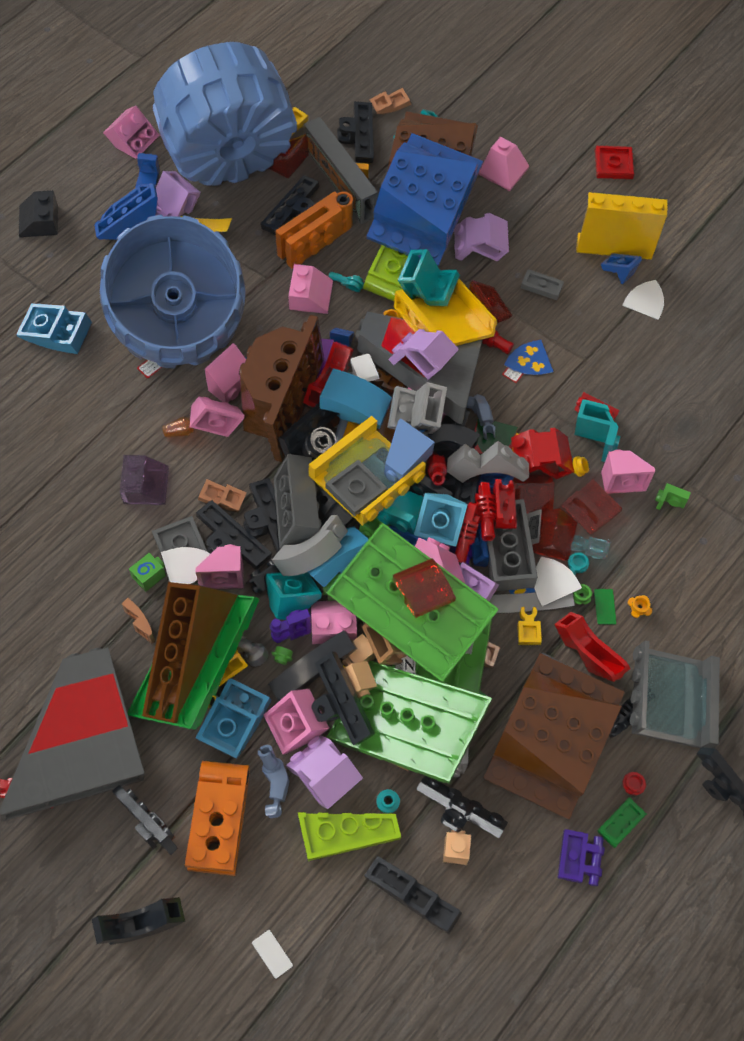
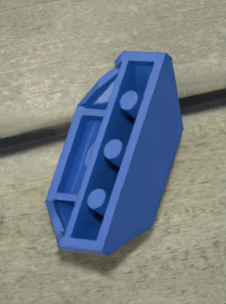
[94,183,158,239]

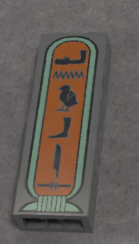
[304,117,378,224]

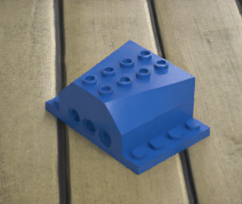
[366,133,483,267]

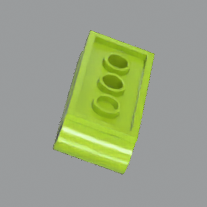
[363,245,408,301]

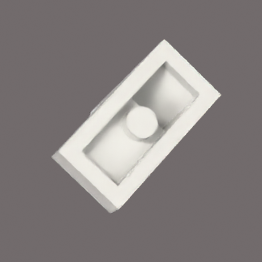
[350,354,379,382]

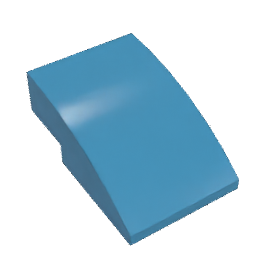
[16,303,92,354]
[320,369,392,429]
[308,527,368,587]
[196,679,272,759]

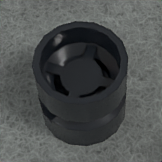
[301,427,337,461]

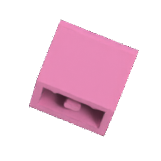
[103,105,159,159]

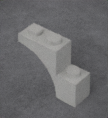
[447,441,529,483]

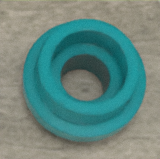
[376,789,400,814]

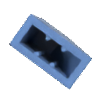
[384,419,434,483]

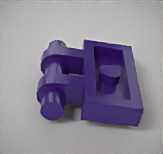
[270,609,311,643]
[557,829,605,887]

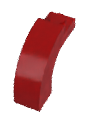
[303,341,354,407]

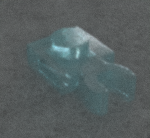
[571,535,611,559]

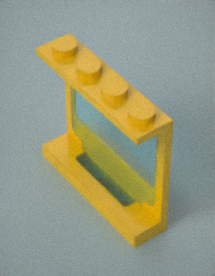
[309,416,426,526]

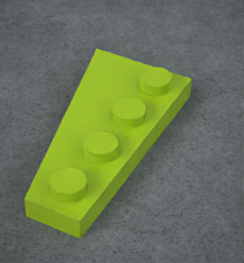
[298,812,401,861]

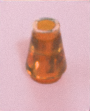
[162,416,194,438]

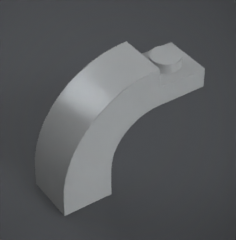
[272,515,348,576]

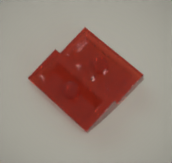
[562,479,622,535]
[393,558,456,618]

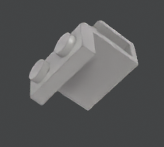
[387,382,447,434]

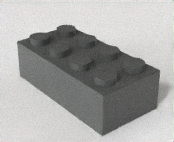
[274,454,321,549]
[487,499,538,591]

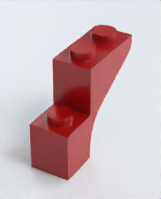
[554,612,631,682]

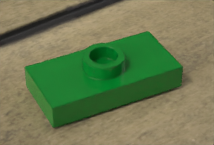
[597,797,647,849]

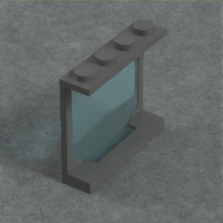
[630,640,720,748]

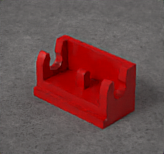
[493,479,517,529]

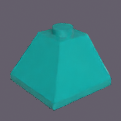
[266,572,322,620]

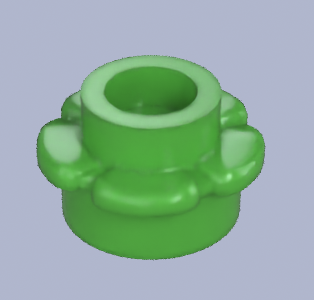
[573,584,592,605]
[272,646,293,665]

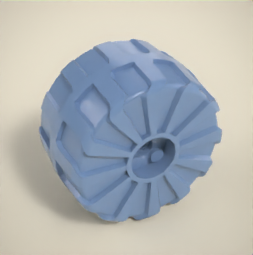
[153,42,297,185]
[100,215,245,369]

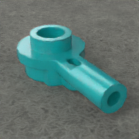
[328,272,364,292]
[568,552,589,575]

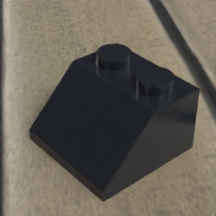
[19,190,58,238]

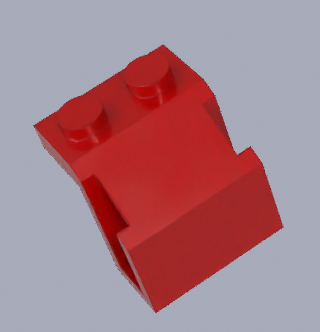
[511,428,574,480]

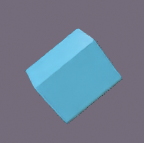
[414,493,468,547]

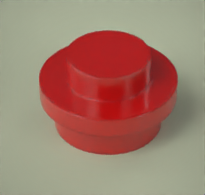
[622,772,646,796]

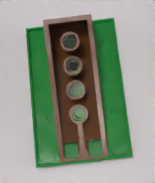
[127,582,260,730]

